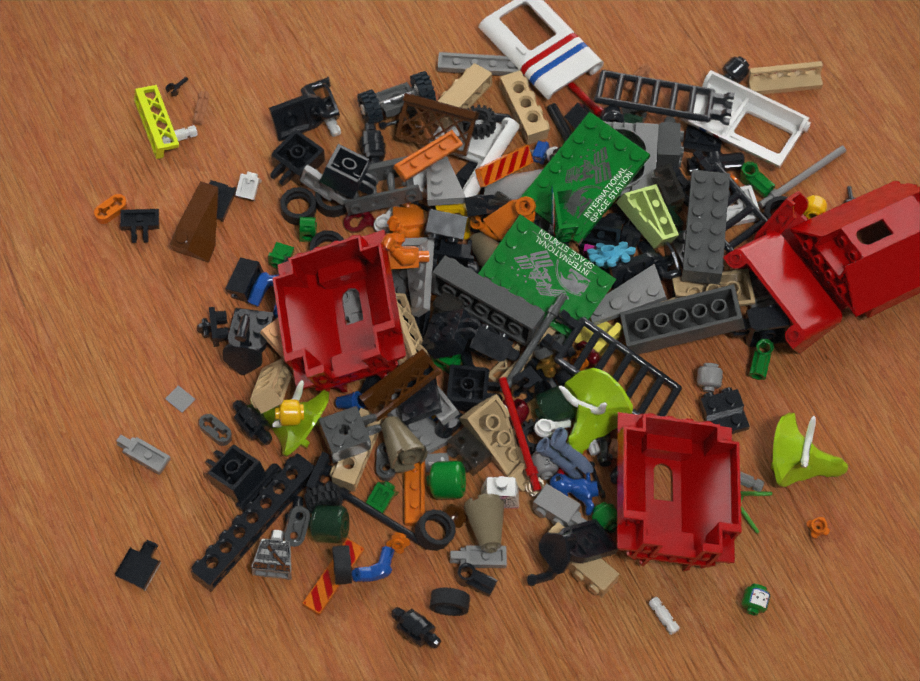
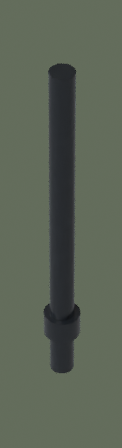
[326,480,427,550]

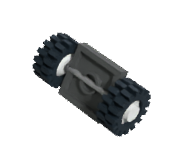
[357,71,436,124]

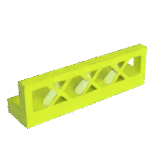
[134,85,179,159]

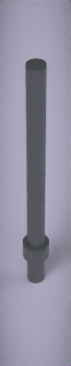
[499,293,567,394]

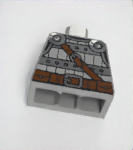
[252,530,292,580]

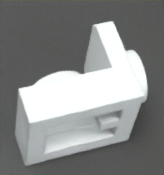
[235,171,262,201]

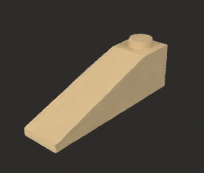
[672,269,755,306]
[459,394,525,477]

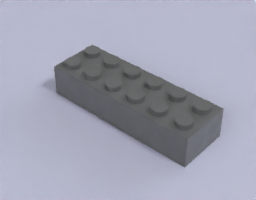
[681,170,730,285]
[431,256,545,347]
[620,284,745,355]

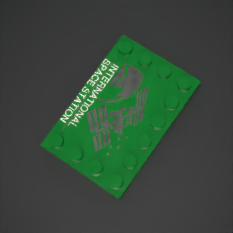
[520,112,650,245]
[478,214,616,339]

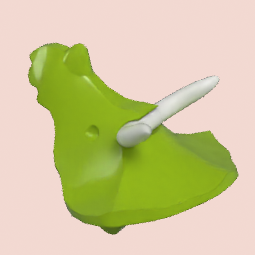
[559,368,633,454]
[250,380,329,456]
[771,412,848,487]

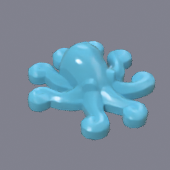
[587,242,636,269]

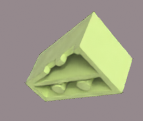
[616,184,679,248]

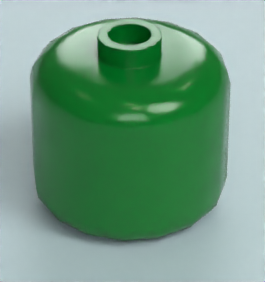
[427,461,466,500]

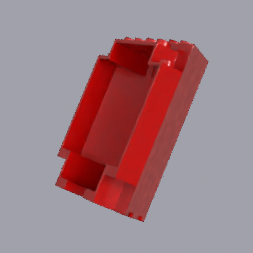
[789,181,920,318]
[273,230,406,392]
[617,412,742,572]

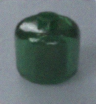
[535,385,575,422]
[309,504,350,544]

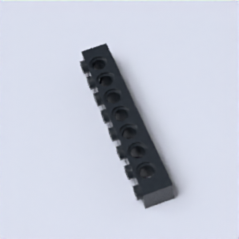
[191,453,315,592]

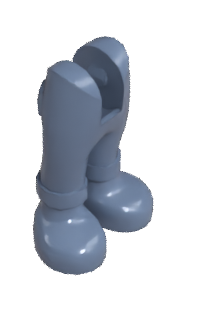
[536,427,594,479]

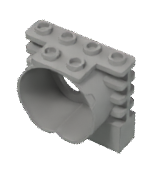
[604,121,659,198]

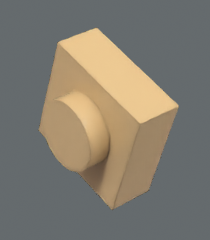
[508,463,529,491]

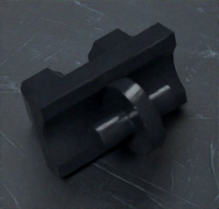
[197,307,229,347]

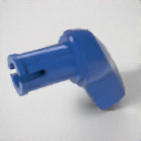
[248,272,279,306]
[352,546,394,582]

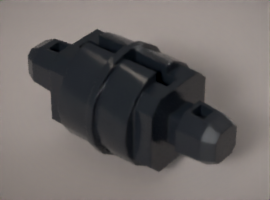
[360,122,386,164]
[232,400,273,445]
[391,607,441,649]

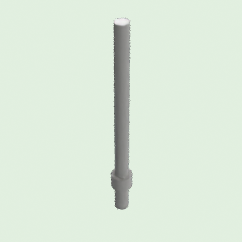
[758,146,846,208]

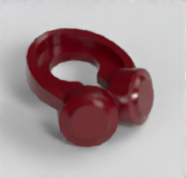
[344,211,375,233]
[577,341,600,369]

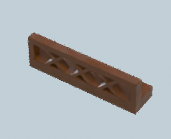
[359,348,441,421]

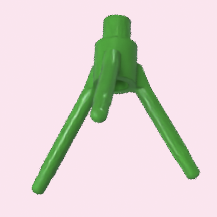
[741,491,772,534]

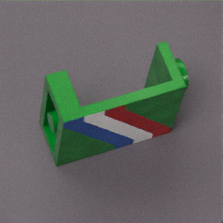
[548,183,578,242]

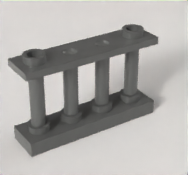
[344,156,423,215]

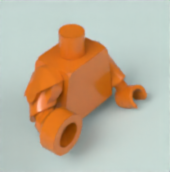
[387,186,427,238]
[470,196,536,242]
[381,233,429,269]

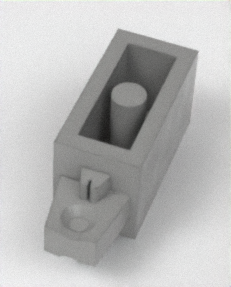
[532,483,587,527]

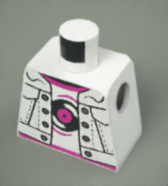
[481,476,519,508]

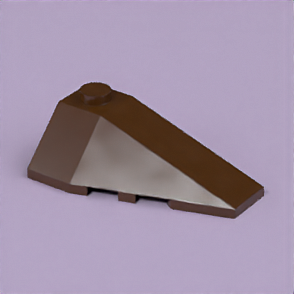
[170,181,219,263]

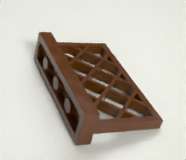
[395,93,480,156]

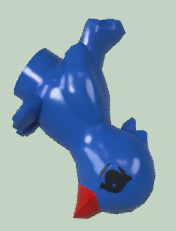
[549,468,599,516]

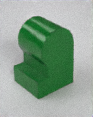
[299,217,317,242]

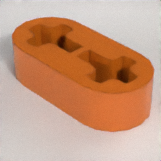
[94,194,127,224]

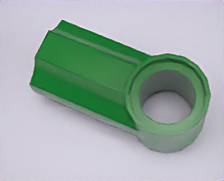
[739,161,775,197]
[749,339,774,380]

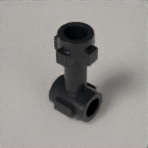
[596,433,613,467]

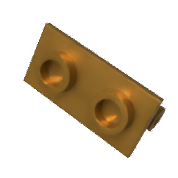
[536,353,558,378]

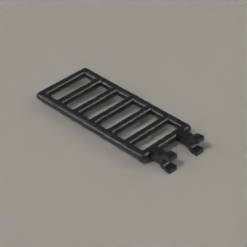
[594,70,735,126]
[668,149,768,280]
[539,309,682,416]

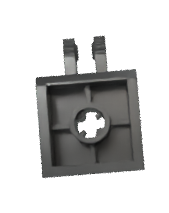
[656,116,684,174]
[319,406,381,463]

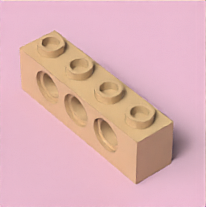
[499,70,550,145]
[251,358,292,414]
[330,408,383,492]

